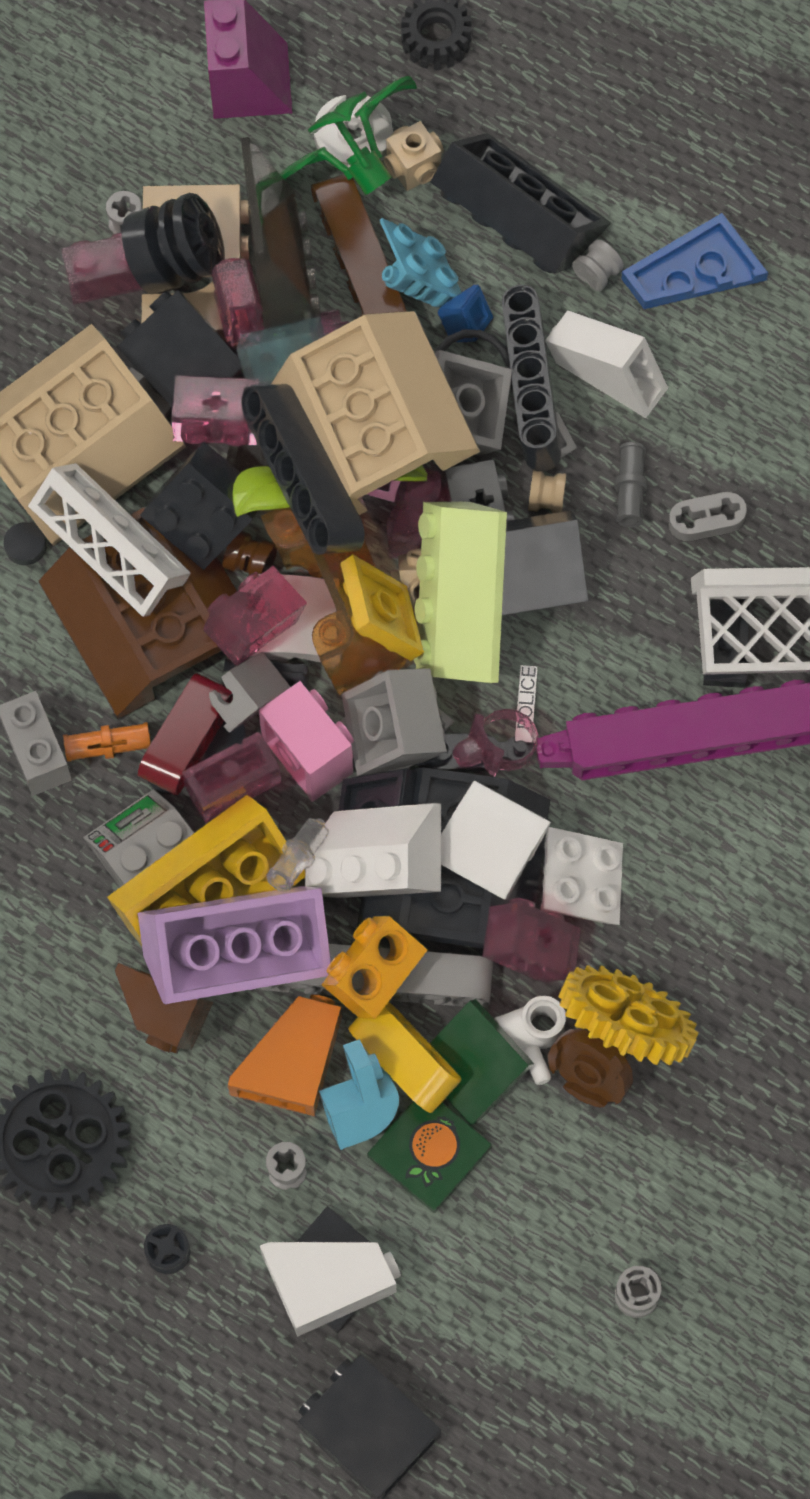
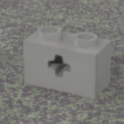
[0,691,71,796]

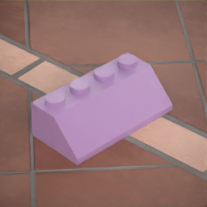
[138,886,331,1004]

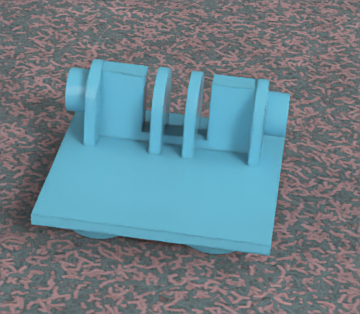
[379,218,462,307]

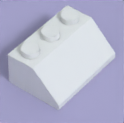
[305,803,441,898]

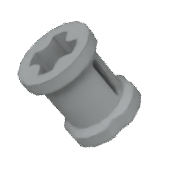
[106,191,142,240]
[266,1142,307,1190]

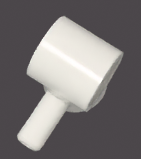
[494,996,566,1085]

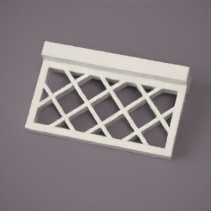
[691,567,810,675]

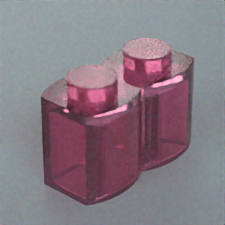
[211,258,265,346]
[387,468,441,559]

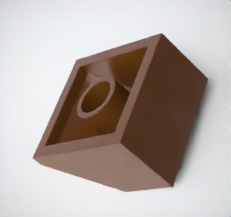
[115,963,213,1054]

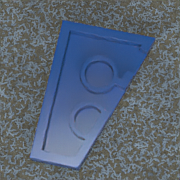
[621,213,768,309]

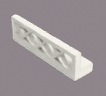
[28,463,191,617]

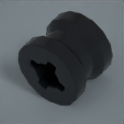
[144,1224,190,1275]

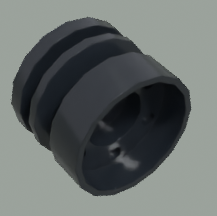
[121,192,225,295]

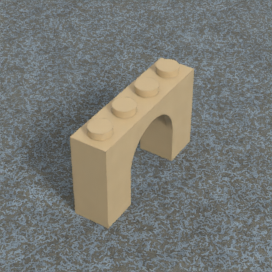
[142,184,250,346]

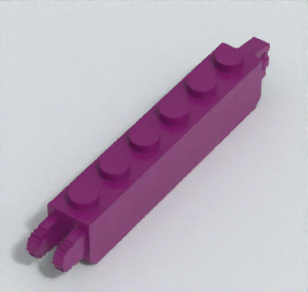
[535,680,810,781]

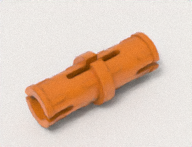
[63,722,151,762]

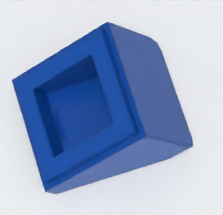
[438,284,493,343]

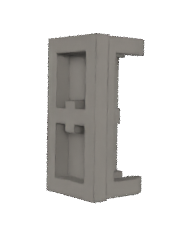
[209,651,290,732]

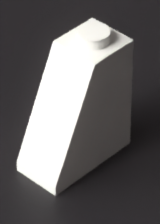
[545,311,668,418]
[260,1242,401,1337]

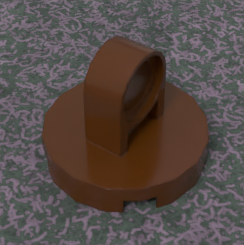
[547,1029,633,1107]

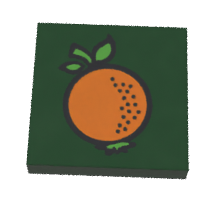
[367,1101,492,1213]

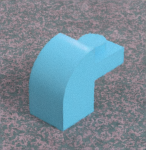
[319,1039,399,1150]

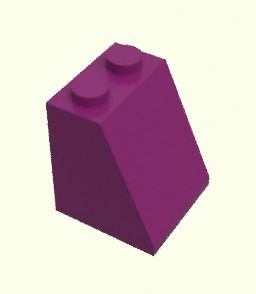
[204,0,292,119]

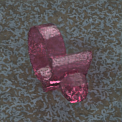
[453,709,538,777]

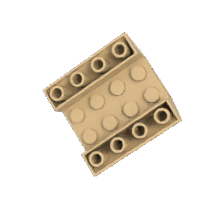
[271,311,480,515]
[0,324,186,546]

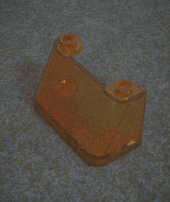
[261,507,408,695]

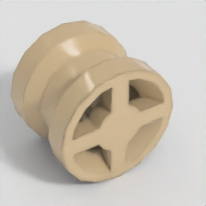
[528,470,567,513]

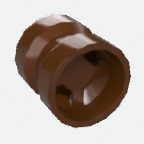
[222,531,278,576]

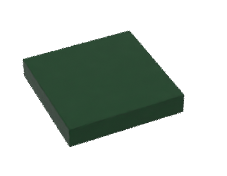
[430,999,534,1125]

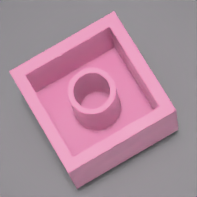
[258,681,354,802]

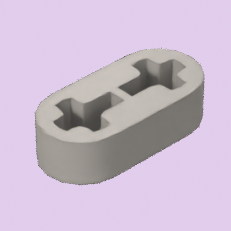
[668,492,747,541]

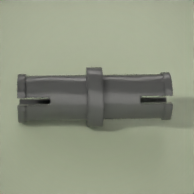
[614,442,648,528]

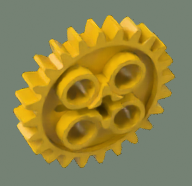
[558,965,699,1065]

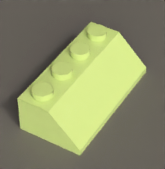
[414,502,507,683]

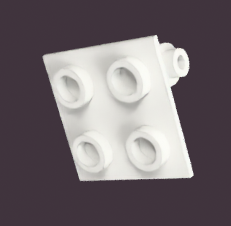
[540,827,623,925]

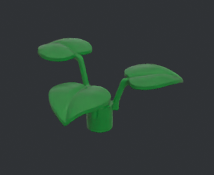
[270,76,417,199]

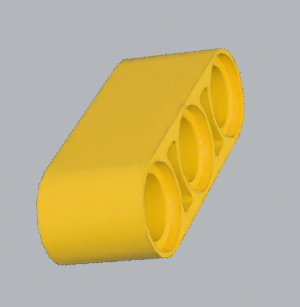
[348,1002,461,1113]

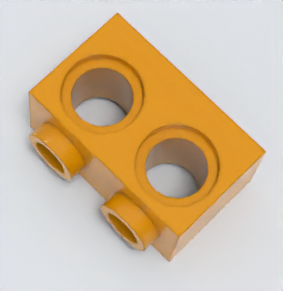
[321,916,427,1019]

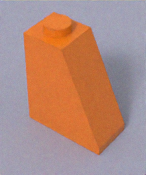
[228,995,342,1116]

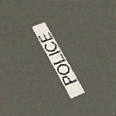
[515,665,537,743]

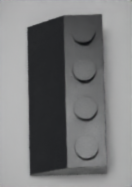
[430,133,611,274]

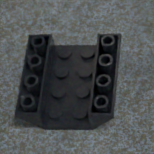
[356,767,550,965]

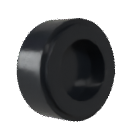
[4,522,46,565]

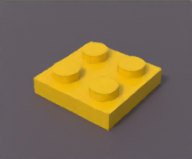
[340,555,424,661]

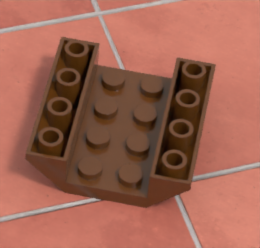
[39,507,249,719]

